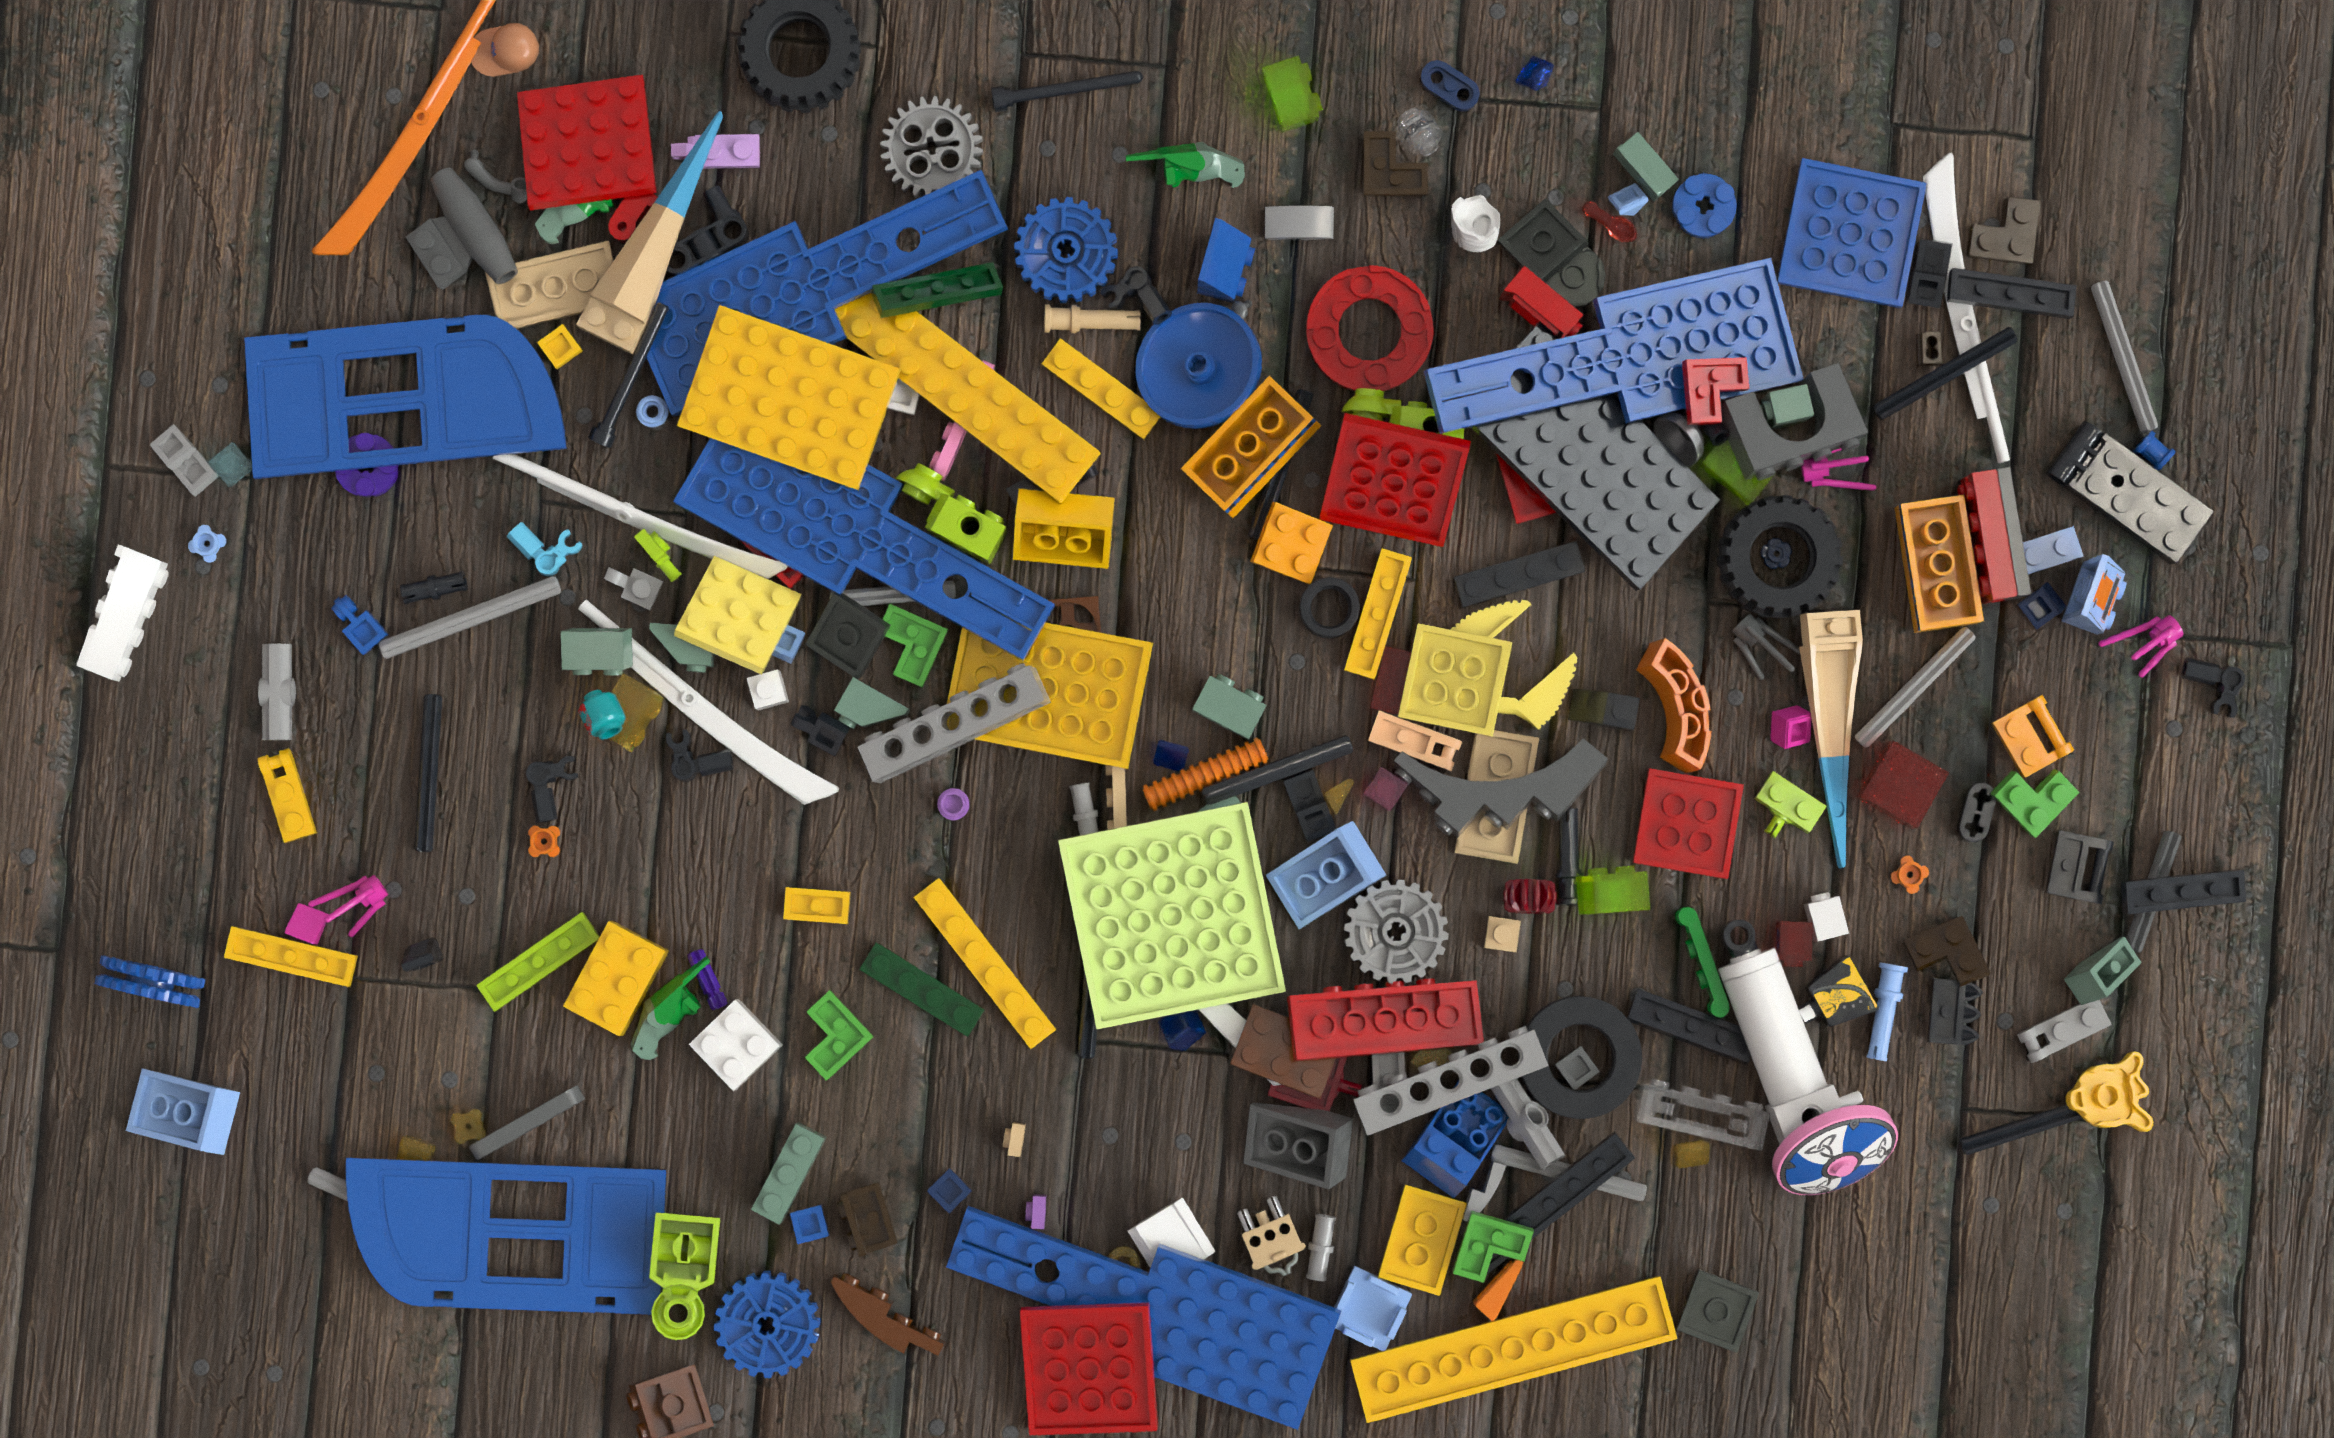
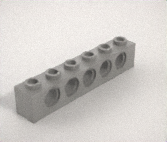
[858,663,1051,783]
[1353,1026,1548,1136]

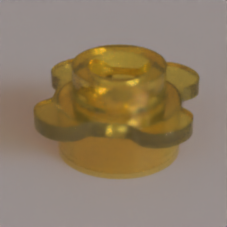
[451,1109,486,1144]

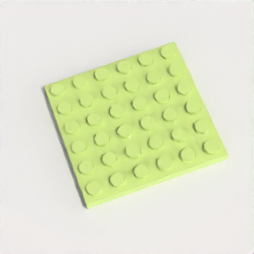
[1058,802,1286,1029]

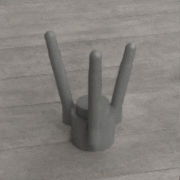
[1732,614,1800,680]

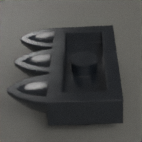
[1927,978,1983,1045]

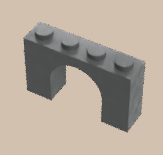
[1721,363,1868,481]

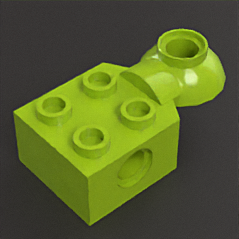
[1341,388,1464,439]
[896,463,1008,565]
[649,1213,720,1340]

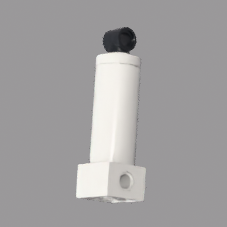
[1718,920,1863,1144]

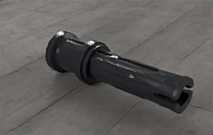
[1555,808,1585,906]

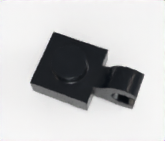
[791,705,850,756]

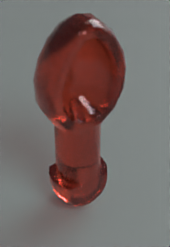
[1582,201,1637,243]

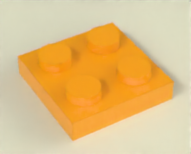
[1250,502,1333,585]

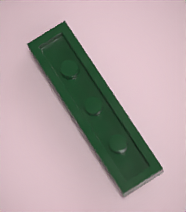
[871,262,1003,318]
[859,942,985,1037]

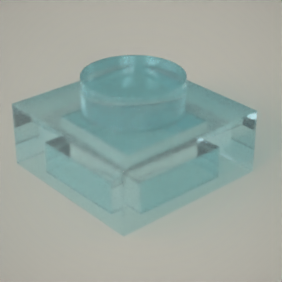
[208,442,252,487]

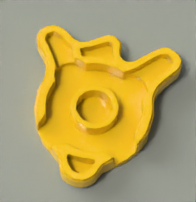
[2066,1051,2153,1132]

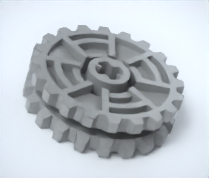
[1344,879,1449,984]

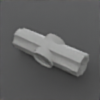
[258,643,296,740]
[1491,1078,1565,1170]

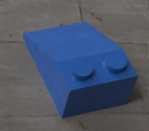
[1197,218,1256,303]

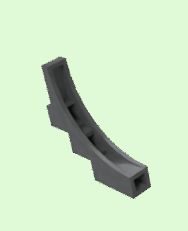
[1393,738,1608,838]

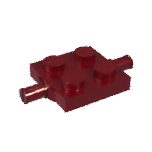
[1267,1057,1362,1112]

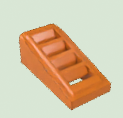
[1473,1258,1523,1322]

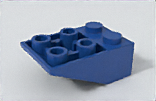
[1402,1080,1509,1199]

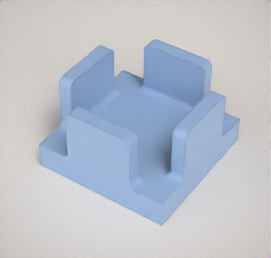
[1334,1265,1412,1351]

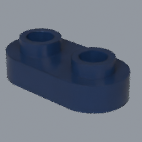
[1421,60,1480,111]

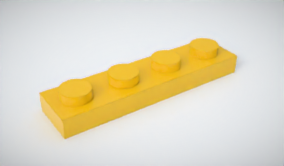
[1042,338,1161,440]
[1344,548,1412,680]
[224,926,358,987]

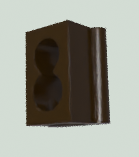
[1916,331,1943,366]

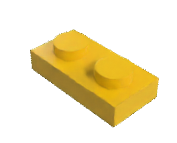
[783,887,851,924]

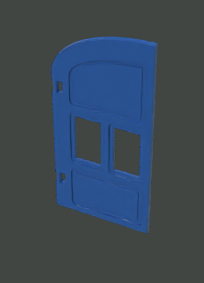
[244,315,567,479]
[346,1158,666,1315]

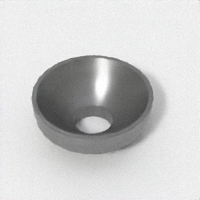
[1653,413,1704,467]

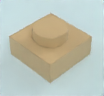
[1484,916,1521,952]
[1003,1122,1026,1157]

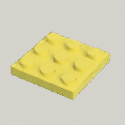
[674,556,802,675]
[1398,623,1512,737]

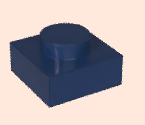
[927,1168,972,1213]

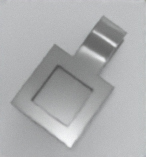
[604,567,664,611]

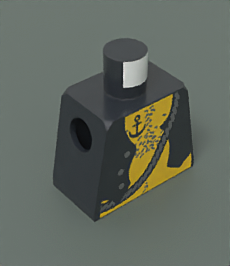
[1798,955,1879,1027]

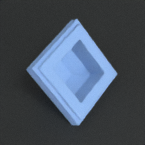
[1608,183,1649,216]

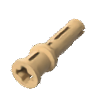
[1044,304,1140,333]

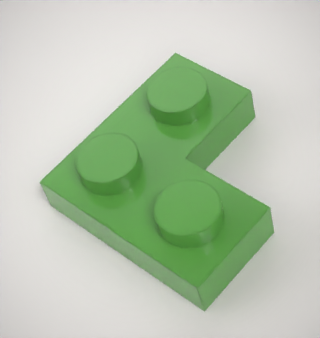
[883,604,948,688]
[1990,769,2079,838]
[805,990,874,1081]
[1453,1210,1534,1283]

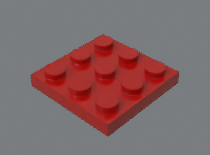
[1632,768,1744,879]

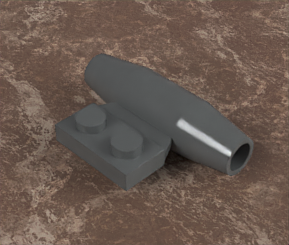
[406,168,518,290]

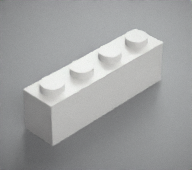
[76,544,169,682]

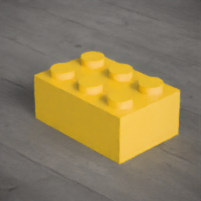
[1013,489,1115,569]
[563,921,669,1036]

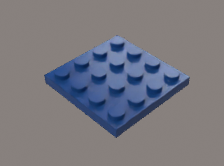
[1777,158,1927,309]

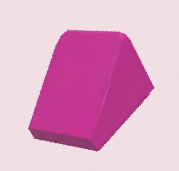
[284,903,329,944]

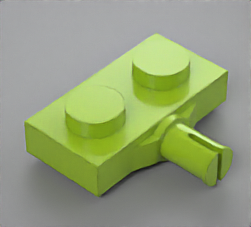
[634,529,682,582]
[1754,771,1827,838]

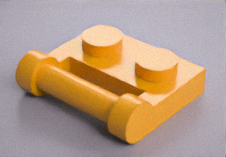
[1991,694,2074,778]

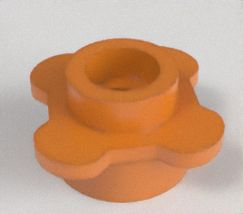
[528,826,560,857]
[1891,856,1929,894]

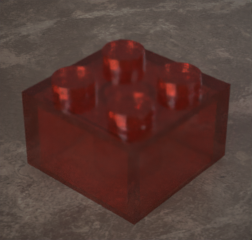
[1856,741,1949,829]

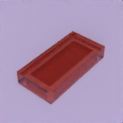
[1370,646,1412,715]

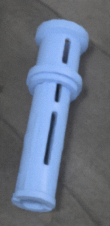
[1866,962,1908,1061]

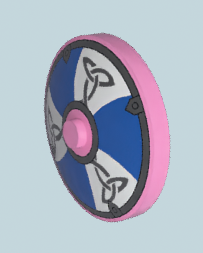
[1772,1105,1898,1195]

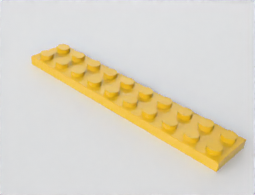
[835,293,1101,503]
[1350,1276,1677,1423]

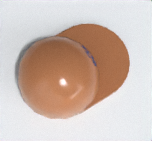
[471,23,539,77]

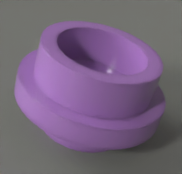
[937,788,969,820]

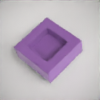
[1026,1194,1047,1229]

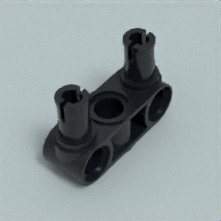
[666,185,750,277]

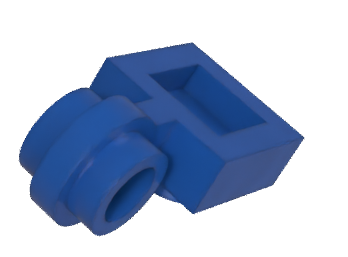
[331,595,389,655]

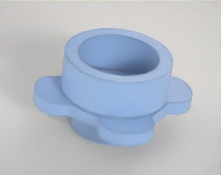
[188,525,226,563]

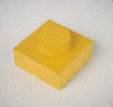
[537,324,583,370]

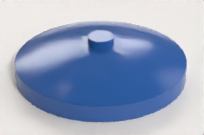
[1136,303,1262,429]

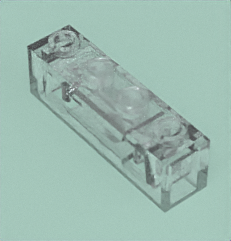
[1633,1078,1770,1151]

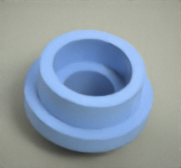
[636,395,668,428]

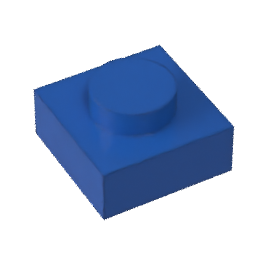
[790,1204,830,1244]

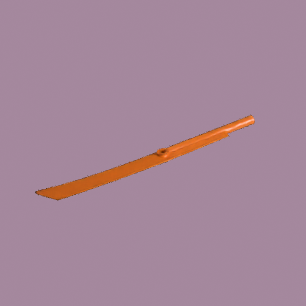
[311,0,496,255]

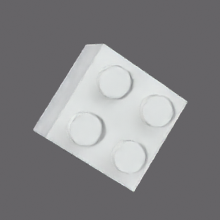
[689,999,783,1091]

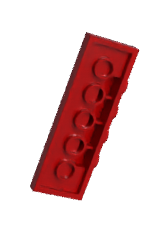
[1287,979,1484,1061]

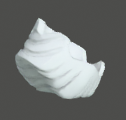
[1451,195,1500,252]

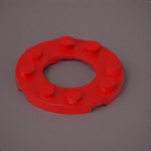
[1306,265,1434,392]

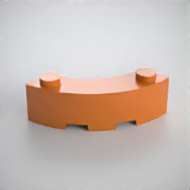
[1636,638,1711,774]

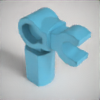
[507,522,583,577]

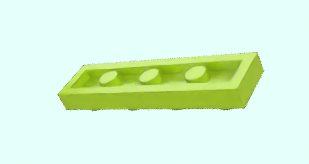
[476,912,600,1012]

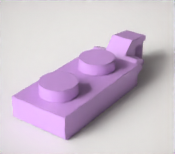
[671,134,760,169]

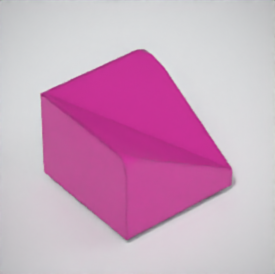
[1771,706,1812,749]

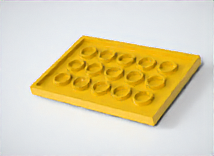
[677,305,901,490]
[947,614,1153,769]

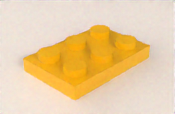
[1378,1184,1467,1296]

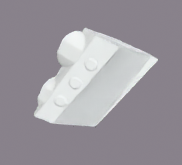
[1128,1198,1216,1268]

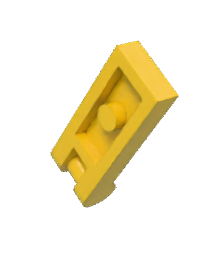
[258,748,317,843]

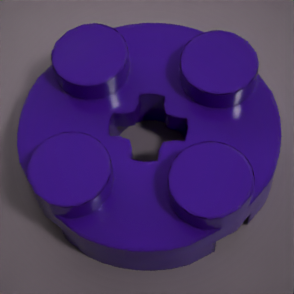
[335,433,399,497]

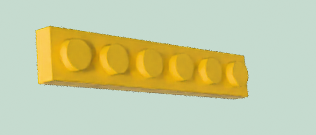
[914,878,1056,1049]

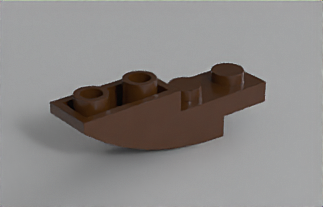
[831,1272,946,1356]

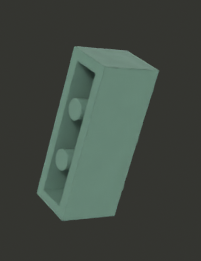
[751,1122,827,1225]

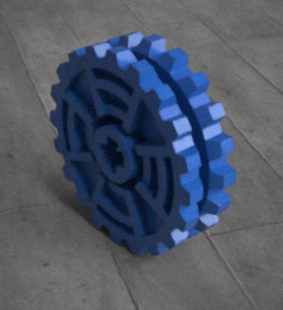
[1014,197,1118,304]
[94,955,206,1008]
[714,1270,821,1378]

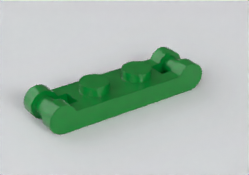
[1675,907,1730,1017]

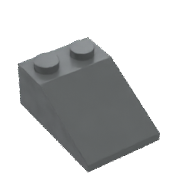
[1243,1102,1353,1189]

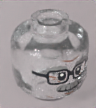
[1396,108,1443,157]

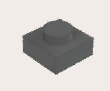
[1554,1046,1600,1090]

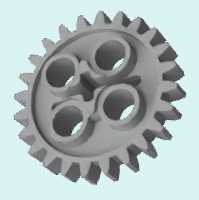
[880,96,983,198]

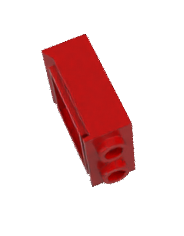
[1499,266,1583,339]

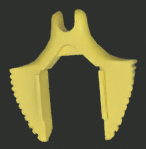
[1450,600,1577,730]

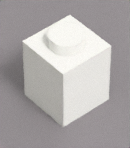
[747,669,789,711]
[1804,892,1849,942]

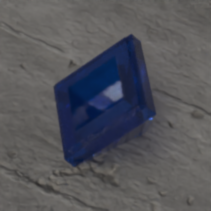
[1515,56,1554,91]

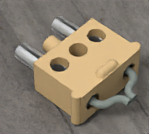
[1237,1196,1306,1277]

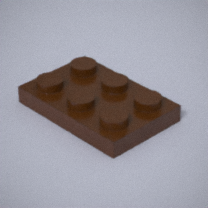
[1229,1004,1336,1099]

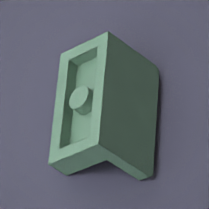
[1613,132,1679,202]

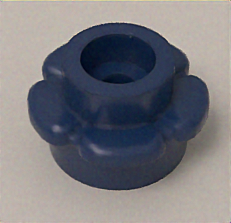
[1760,538,1792,569]

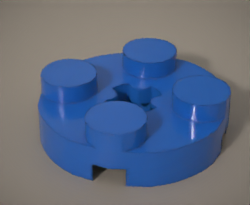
[1672,173,1737,239]

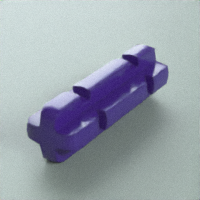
[687,949,727,1010]

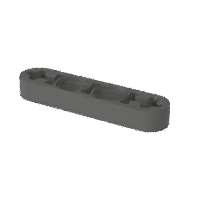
[469,1085,585,1161]

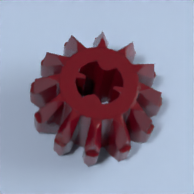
[1503,879,1557,914]

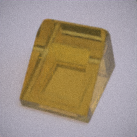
[1323,778,1354,815]
[396,1135,436,1161]
[1674,1140,1710,1168]

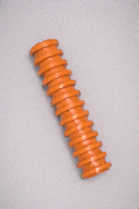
[1142,737,1268,812]

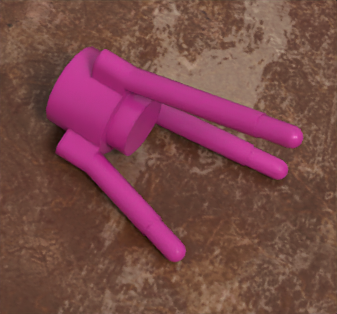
[1801,448,1876,491]
[2098,615,2184,678]
[308,875,389,937]

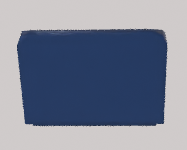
[2017,582,2066,630]

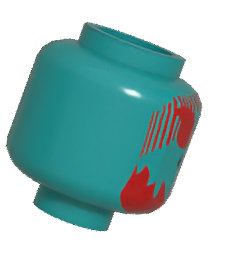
[578,690,626,740]

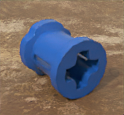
[2132,430,2176,471]

